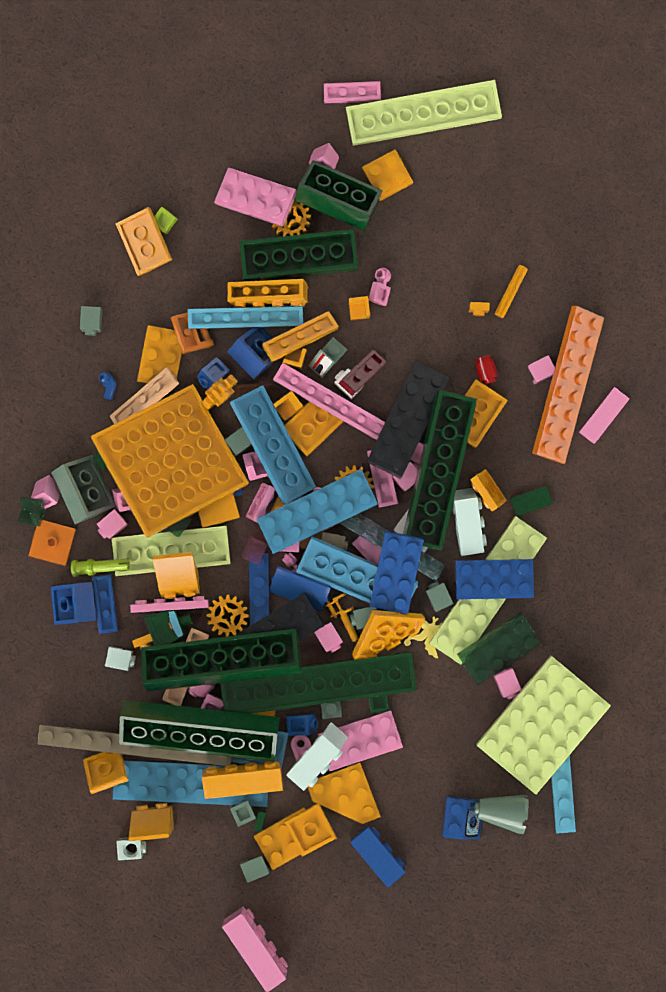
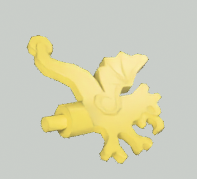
[404,616,442,658]

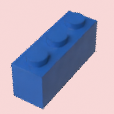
[350,825,406,887]

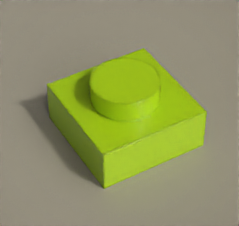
[154,207,178,234]

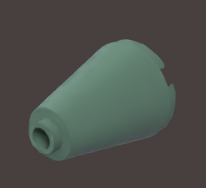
[474,795,529,834]

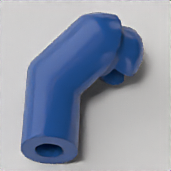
[99,372,117,401]

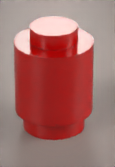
[475,355,499,385]

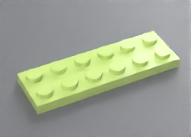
[112,526,231,576]

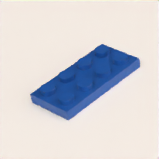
[370,531,424,614]
[455,559,534,600]

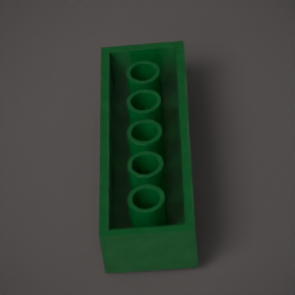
[239,229,358,282]

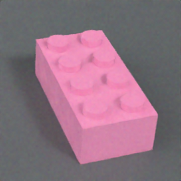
[222,906,288,992]

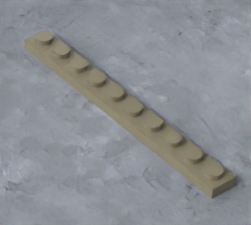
[37,724,232,766]

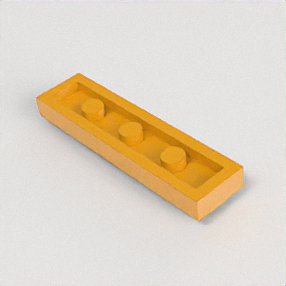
[262,311,339,362]

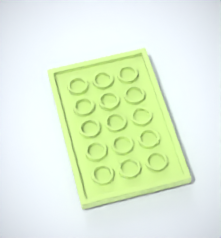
[476,655,611,794]

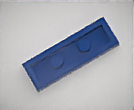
[92,574,118,634]

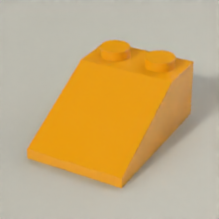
[153,552,200,599]
[129,803,174,841]

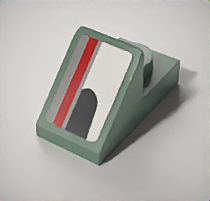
[308,337,347,378]

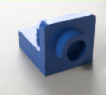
[197,357,230,389]
[286,714,318,736]

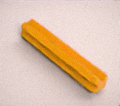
[495,265,528,318]

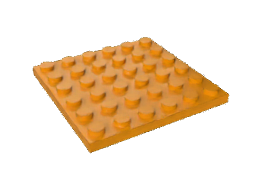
[91,384,249,538]

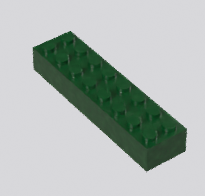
[403,390,477,551]
[141,629,302,692]
[119,700,280,762]

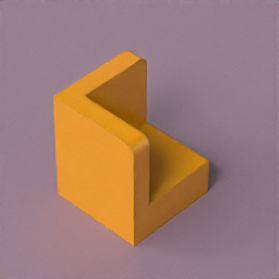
[349,296,370,320]
[283,348,307,370]
[273,391,303,421]

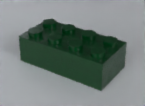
[295,160,382,231]

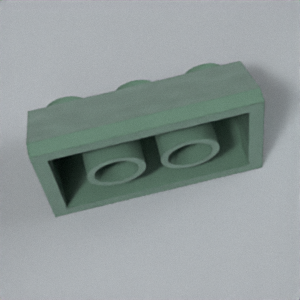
[51,455,116,524]

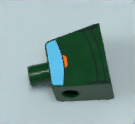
[144,610,193,646]

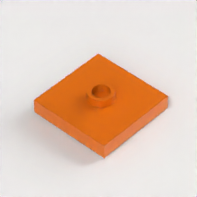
[28,519,76,566]

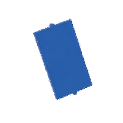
[269,566,331,612]

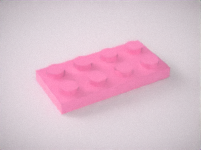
[214,167,297,227]
[318,710,403,771]

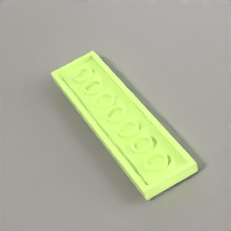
[346,80,502,146]
[429,516,547,665]

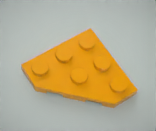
[352,610,425,660]
[308,762,381,824]

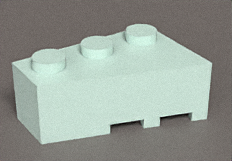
[453,488,487,556]
[286,722,348,791]

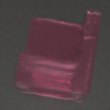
[241,536,268,565]

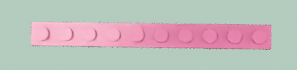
[273,363,424,465]

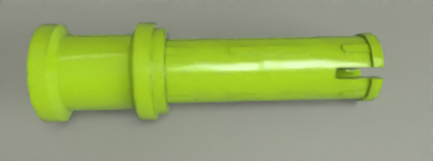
[71,558,131,577]

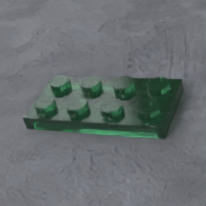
[457,612,541,686]

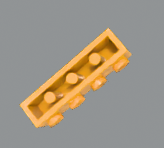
[228,279,308,308]
[202,761,283,799]

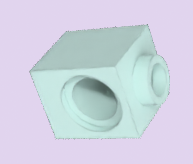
[105,646,136,671]
[117,837,146,860]

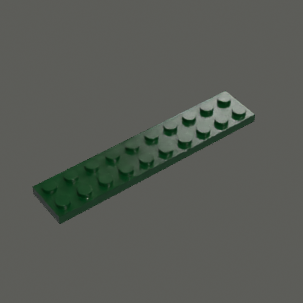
[220,652,417,714]

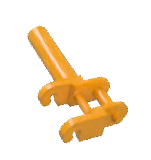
[325,593,359,642]

